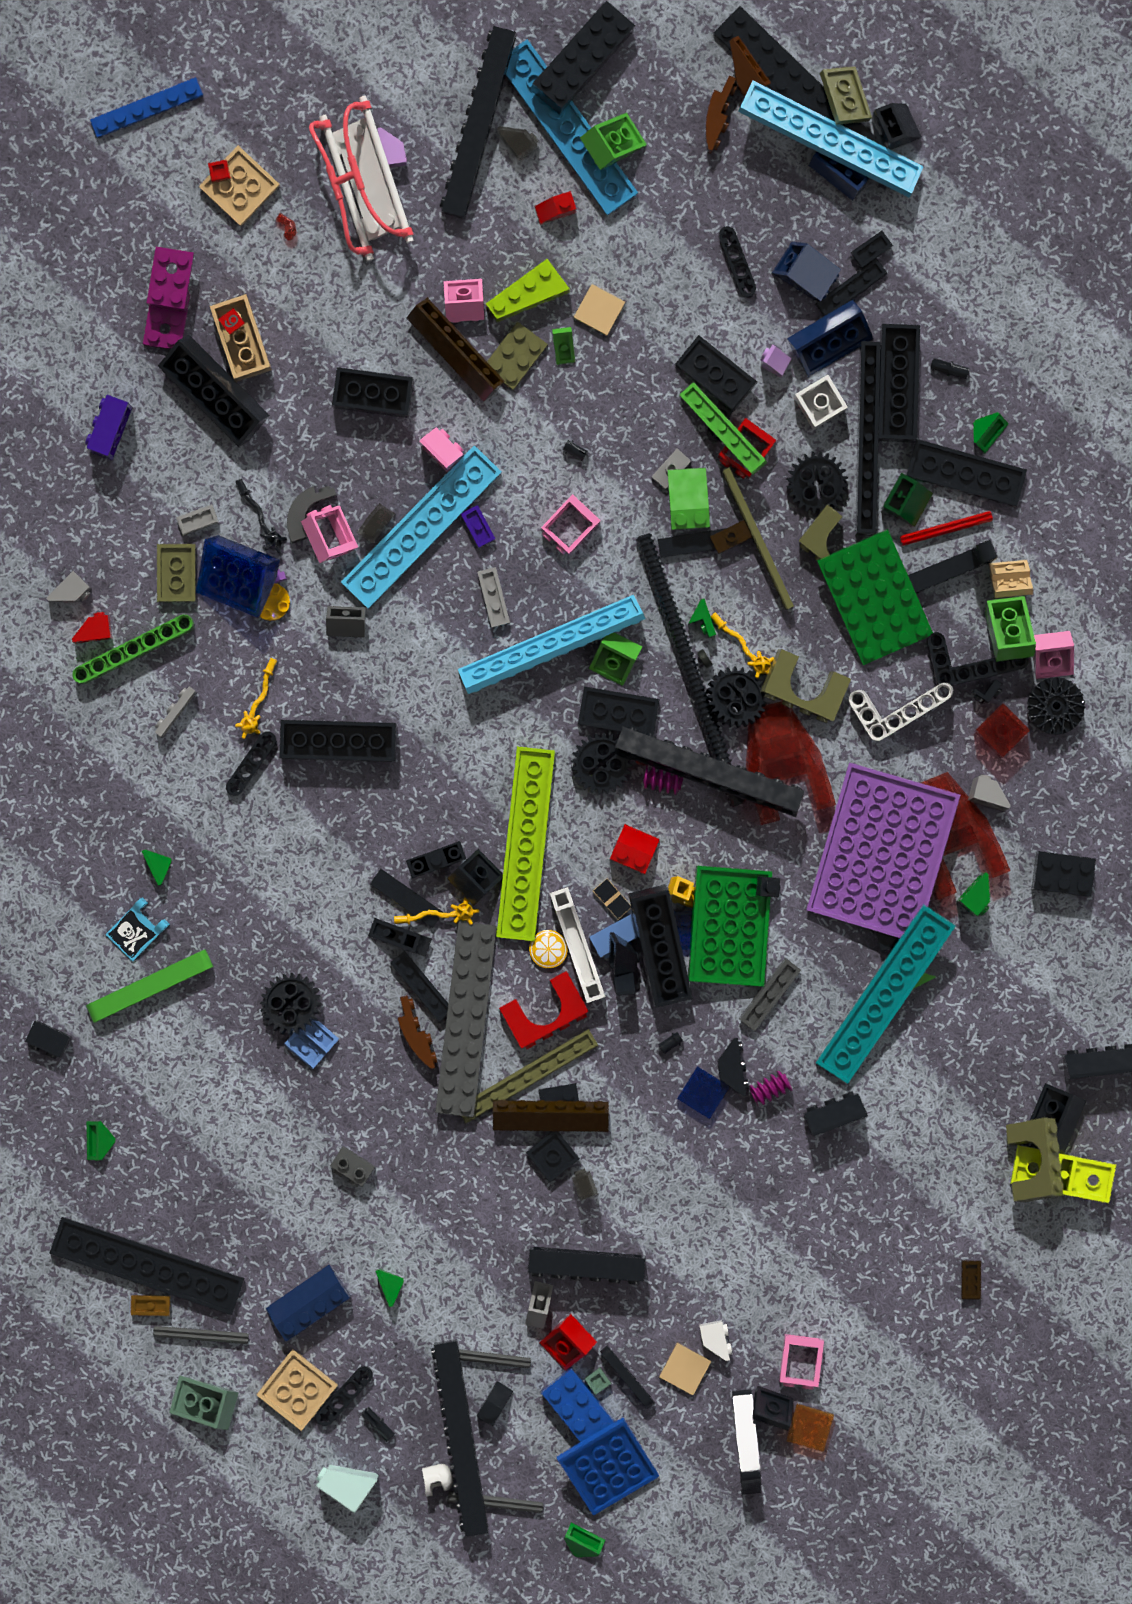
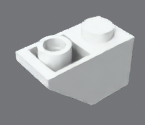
[699,1320,732,1361]

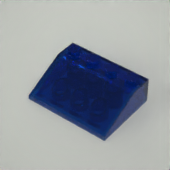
[196,535,280,618]

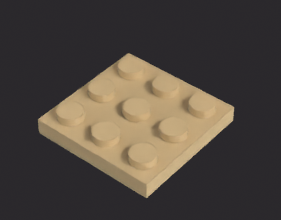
[199,145,280,227]
[257,1349,338,1431]

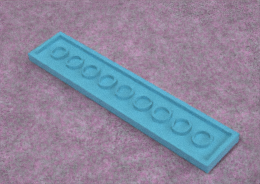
[738,81,923,197]
[341,445,502,609]
[458,595,645,694]

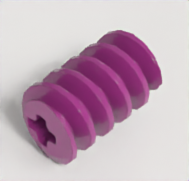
[643,765,683,795]
[749,1071,793,1106]

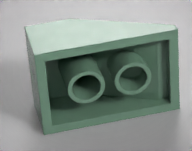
[169,1376,239,1430]

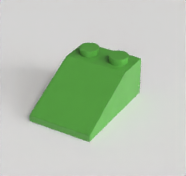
[580,113,647,170]
[667,468,710,530]

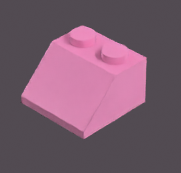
[444,279,485,323]
[419,428,464,473]
[1033,631,1074,679]

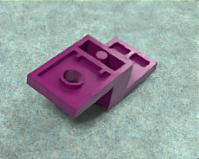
[143,246,194,350]

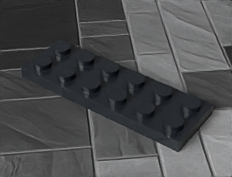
[906,439,1027,507]

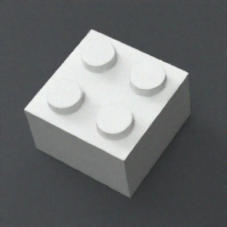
[794,375,848,430]

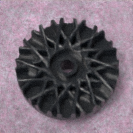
[1027,677,1086,735]

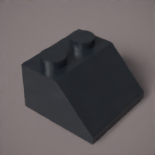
[447,849,503,906]

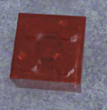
[974,703,1030,758]

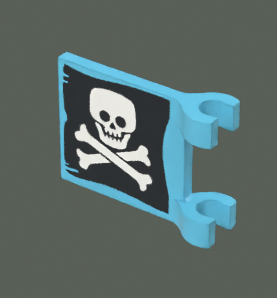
[105,897,170,961]

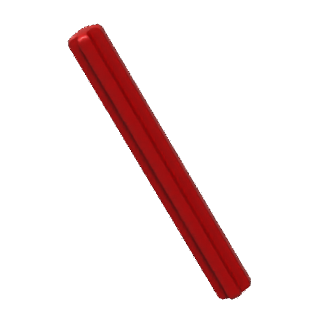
[900,511,993,546]

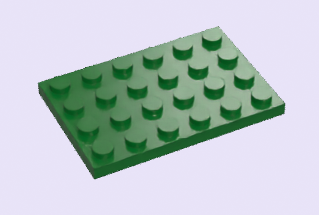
[817,529,933,665]
[688,866,772,987]

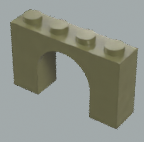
[799,504,842,560]
[760,649,851,723]
[1006,1118,1063,1203]

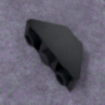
[406,841,466,879]
[717,1038,749,1096]

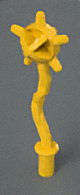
[710,612,774,679]
[235,658,277,739]
[394,897,479,925]

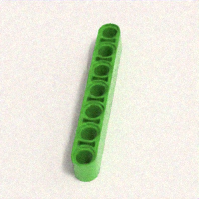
[72,614,194,684]
[86,949,214,1023]

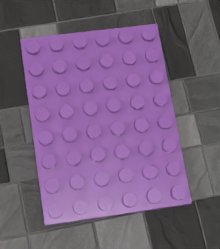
[807,762,961,938]

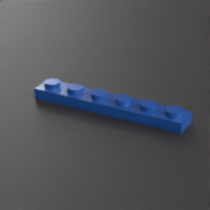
[90,77,203,138]

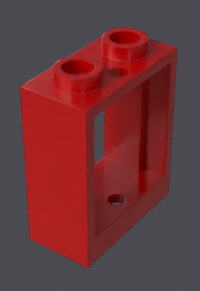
[718,418,776,479]

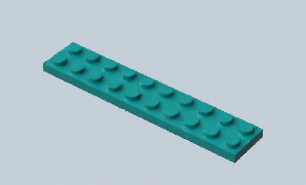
[816,904,956,1084]

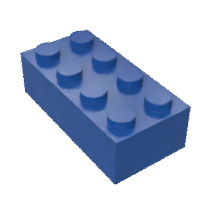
[541,1366,616,1442]

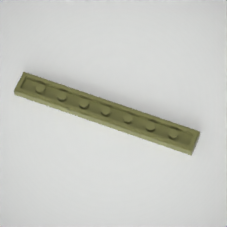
[722,467,794,610]
[462,1029,598,1123]

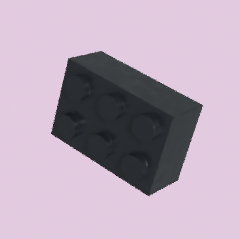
[1031,851,1096,897]

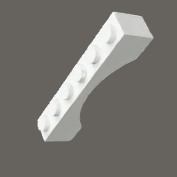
[550,887,605,1003]

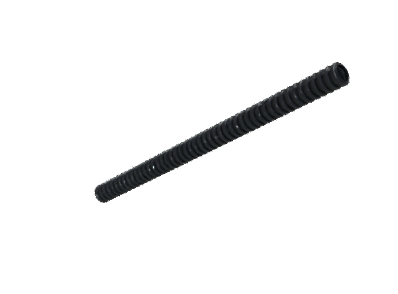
[636,533,746,807]

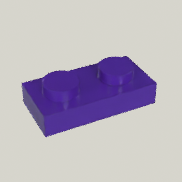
[461,505,496,548]

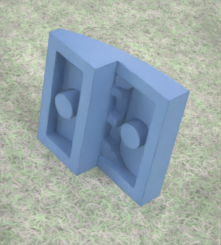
[284,1020,339,1070]

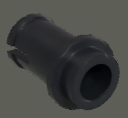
[562,440,588,461]
[658,1032,683,1054]

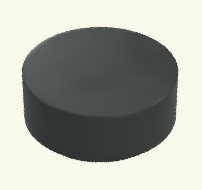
[697,649,713,668]

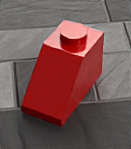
[535,191,577,225]
[72,612,113,644]

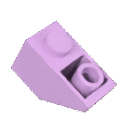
[377,127,407,168]
[760,345,791,378]

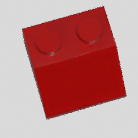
[610,824,660,874]
[539,1314,597,1371]

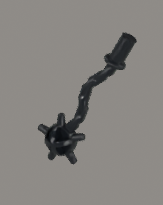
[235,479,287,554]

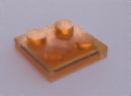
[786,1403,834,1452]

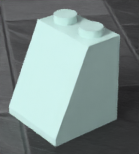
[316,1465,379,1513]

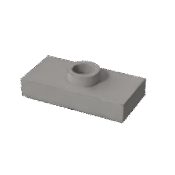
[652,449,691,490]
[176,505,219,536]

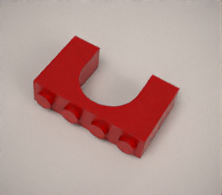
[499,971,589,1050]

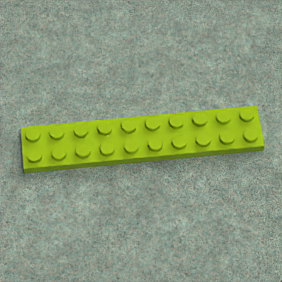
[496,746,555,941]

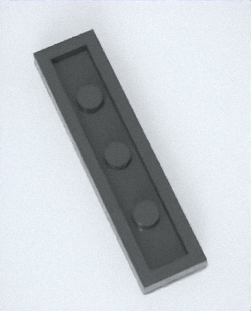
[739,958,801,1031]

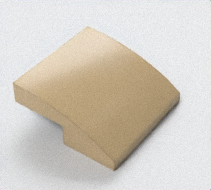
[989,560,1033,598]

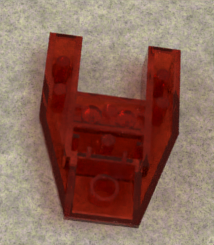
[746,701,836,826]
[921,772,1010,900]

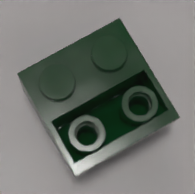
[881,473,933,527]

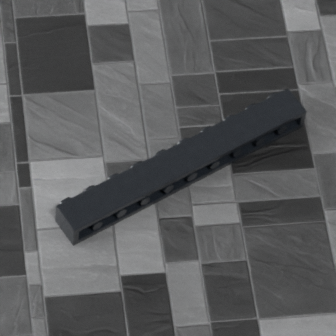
[440,26,517,219]
[855,341,881,535]
[615,727,805,817]
[431,1339,489,1537]

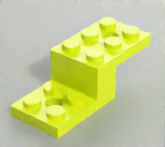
[1010,1145,1116,1203]

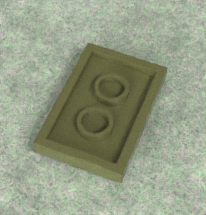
[820,66,872,125]
[487,321,548,391]
[157,544,196,602]

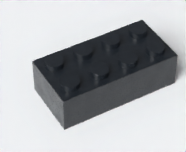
[332,367,414,418]

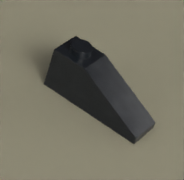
[368,918,432,957]

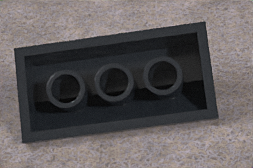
[1062,1043,1132,1079]

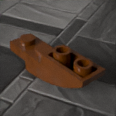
[705,75,738,154]
[398,995,438,1069]

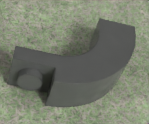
[287,486,337,544]

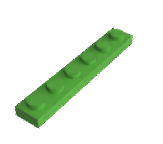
[679,382,767,475]

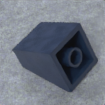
[772,241,841,301]

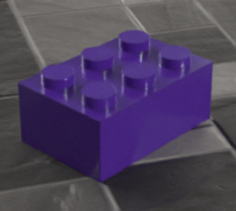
[85,394,133,461]

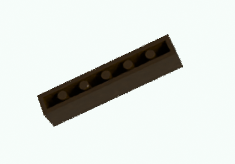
[406,297,505,402]
[493,1100,609,1132]

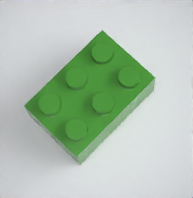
[985,596,1036,661]

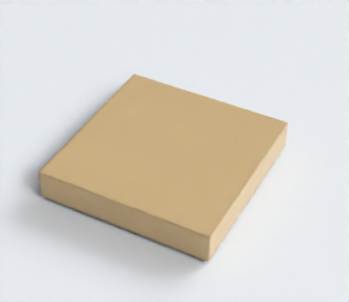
[574,284,625,336]
[659,1343,711,1395]

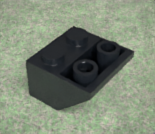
[872,103,922,150]

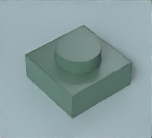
[584,1367,611,1395]

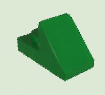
[688,598,716,638]

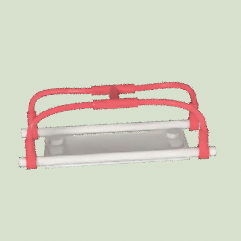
[309,96,414,261]

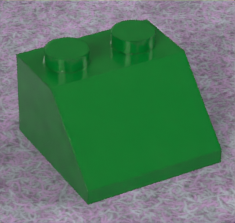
[957,872,990,917]

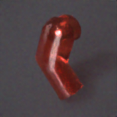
[276,213,297,240]

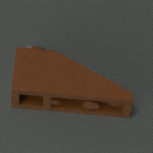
[730,36,771,97]

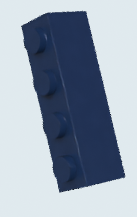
[787,300,874,377]
[266,1264,351,1342]

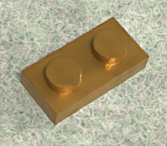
[131,1295,171,1316]

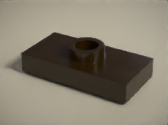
[710,520,753,554]
[961,1260,981,1300]

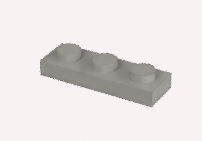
[477,567,510,628]
[155,686,197,738]

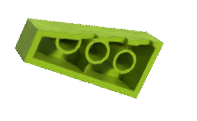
[486,259,570,322]

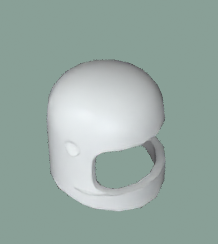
[422,1464,453,1497]

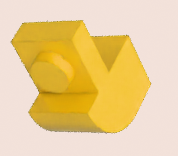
[668,876,694,909]

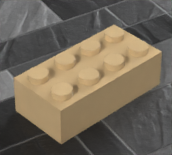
[210,294,272,382]

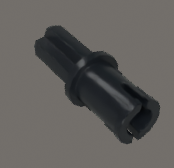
[931,358,969,379]
[361,1407,395,1442]

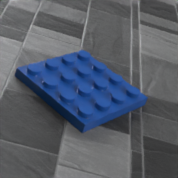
[556,1417,659,1516]

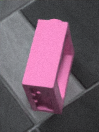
[541,494,601,555]
[301,505,358,563]
[779,1334,824,1390]

